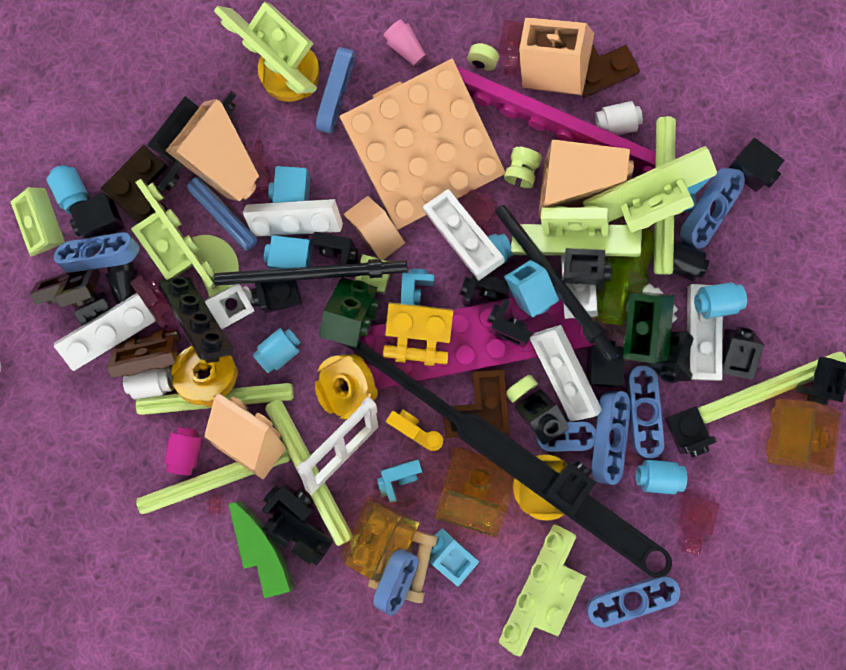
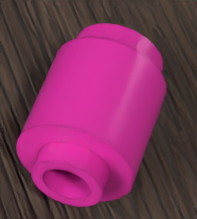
[164,427,202,476]

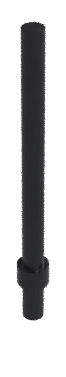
[495,205,620,362]
[214,259,408,286]

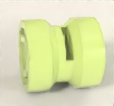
[504,147,543,188]

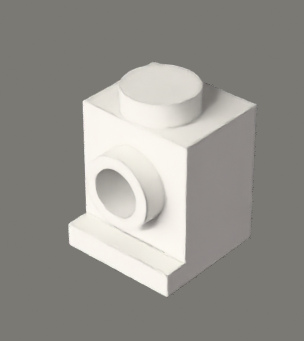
[204,284,255,329]

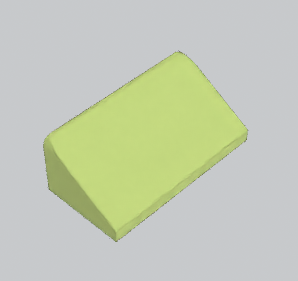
[11,187,65,257]

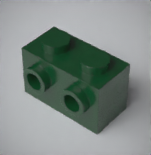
[319,277,380,347]
[623,292,675,363]

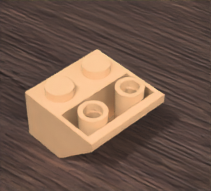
[519,18,595,96]
[204,393,287,480]

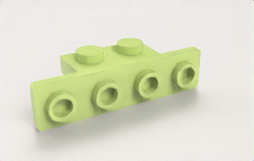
[214,2,317,94]
[583,146,717,233]
[131,179,217,289]
[511,206,642,257]
[499,524,586,657]

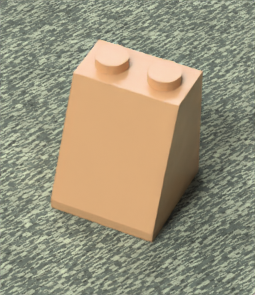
[166,99,259,202]
[538,140,634,219]

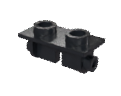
[263,504,333,566]

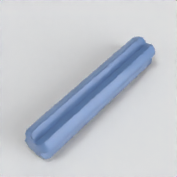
[187,177,258,251]

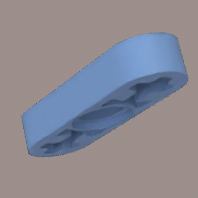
[316,47,356,134]
[680,168,745,248]
[53,232,139,272]
[626,366,664,459]
[591,391,631,485]
[586,575,680,628]

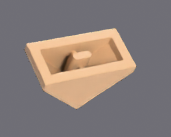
[344,196,405,260]

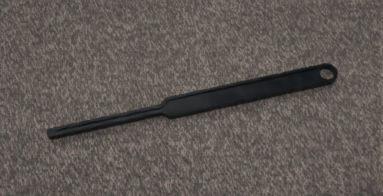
[344,341,672,578]

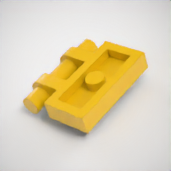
[383,302,453,366]
[385,409,443,451]

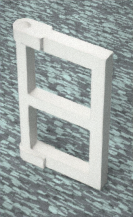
[296,397,378,495]

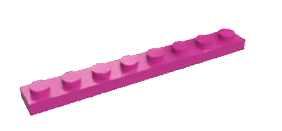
[456,66,656,174]

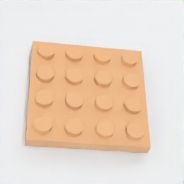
[339,58,505,230]

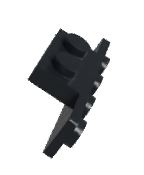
[147,91,236,193]
[159,277,233,363]

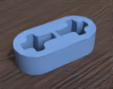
[535,421,596,452]
[373,548,418,616]

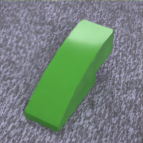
[229,501,295,599]

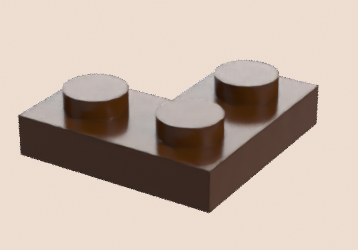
[582,44,640,99]
[444,370,510,439]

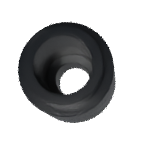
[673,241,710,281]

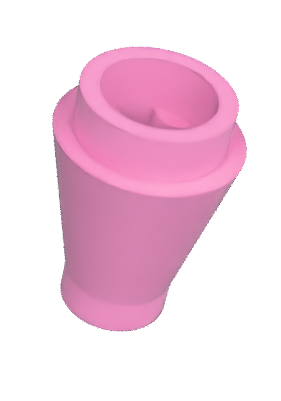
[384,19,427,67]

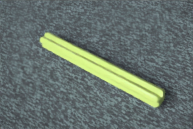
[654,116,676,275]
[698,351,846,424]
[136,383,294,415]
[265,400,353,546]
[136,449,291,514]

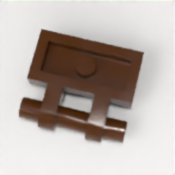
[107,329,181,378]

